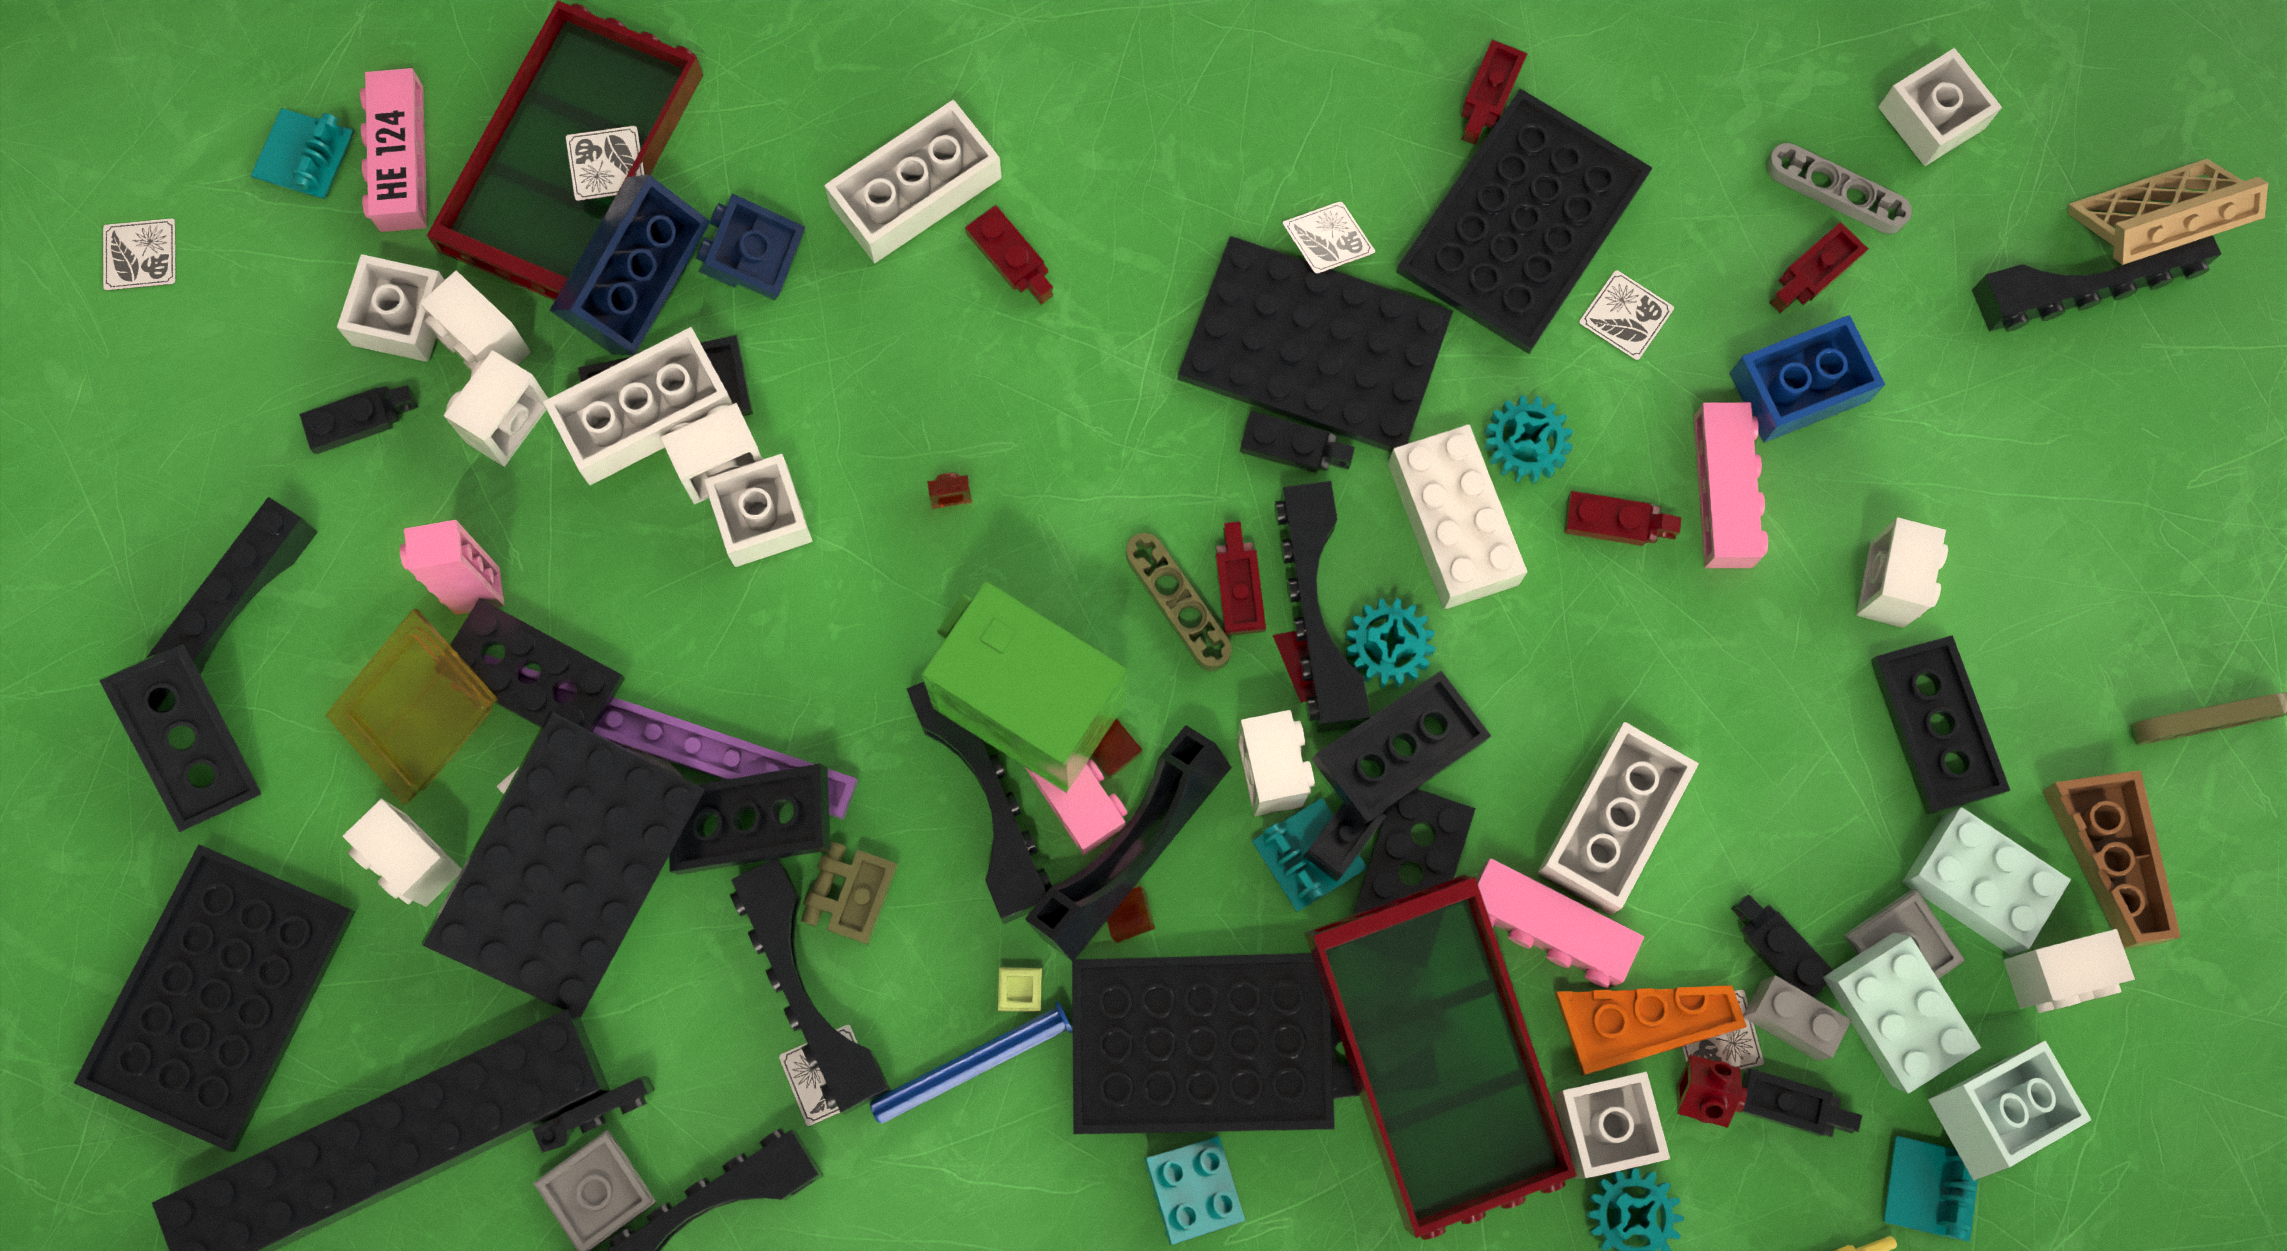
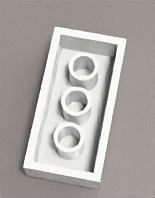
[824,99,1002,264]
[543,327,733,485]
[1388,425,1527,610]
[1537,722,1699,915]

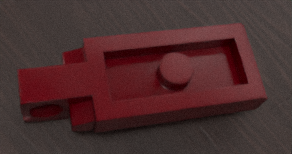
[1461,39,1528,145]
[965,205,1053,305]
[1769,222,1869,314]
[1564,491,1682,546]
[1215,521,1266,636]

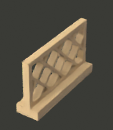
[2068,159,2268,265]

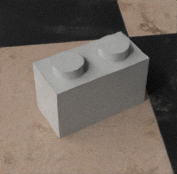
[1743,975,1852,1061]

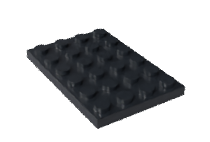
[1396,88,1652,354]
[1178,236,1453,453]
[422,710,705,1018]
[74,844,356,1152]
[1072,953,1335,1135]

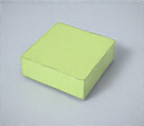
[998,967,1042,1012]

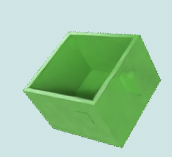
[922,581,1127,793]

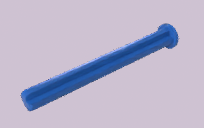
[870,1001,1073,1123]

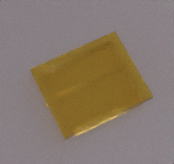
[325,609,498,805]

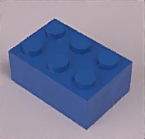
[1729,315,1885,443]

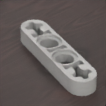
[1766,143,1912,234]

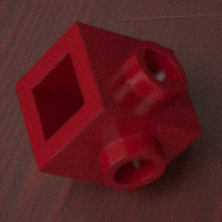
[1676,1054,1747,1128]

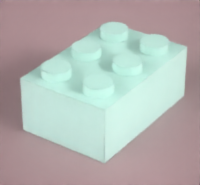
[1902,807,2071,955]
[1823,932,1981,1094]
[1928,1041,2091,1181]

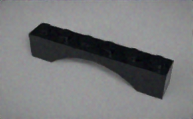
[1972,235,2221,332]
[1274,481,1370,733]
[145,497,317,711]
[907,682,1052,924]
[1025,725,1232,962]
[730,859,892,1114]
[607,1128,824,1251]

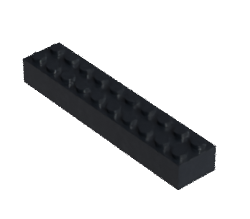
[152,1009,610,1251]

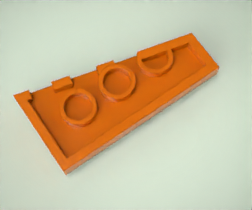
[1554,985,1747,1076]

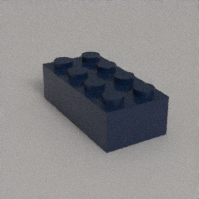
[549,175,711,355]

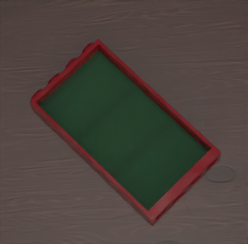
[426,0,703,301]
[1305,875,1577,1240]

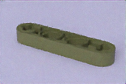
[1126,533,1231,671]
[2131,692,2287,745]

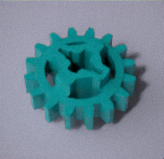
[1484,395,1573,483]
[1345,598,1435,688]
[1585,1168,1684,1251]

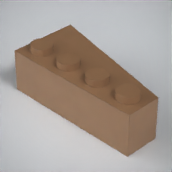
[2042,770,2181,949]

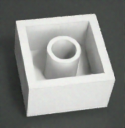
[1878,48,2002,166]
[337,254,445,362]
[420,271,531,372]
[443,350,548,467]
[660,403,763,505]
[703,454,813,567]
[1856,517,1948,628]
[1236,710,1314,817]
[343,799,462,907]
[2003,929,2135,1013]
[1553,1072,1670,1179]

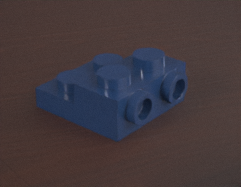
[695,193,805,300]

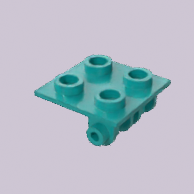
[251,108,355,200]
[1252,798,1367,912]
[1145,1136,1245,1245]
[1883,1136,1978,1242]

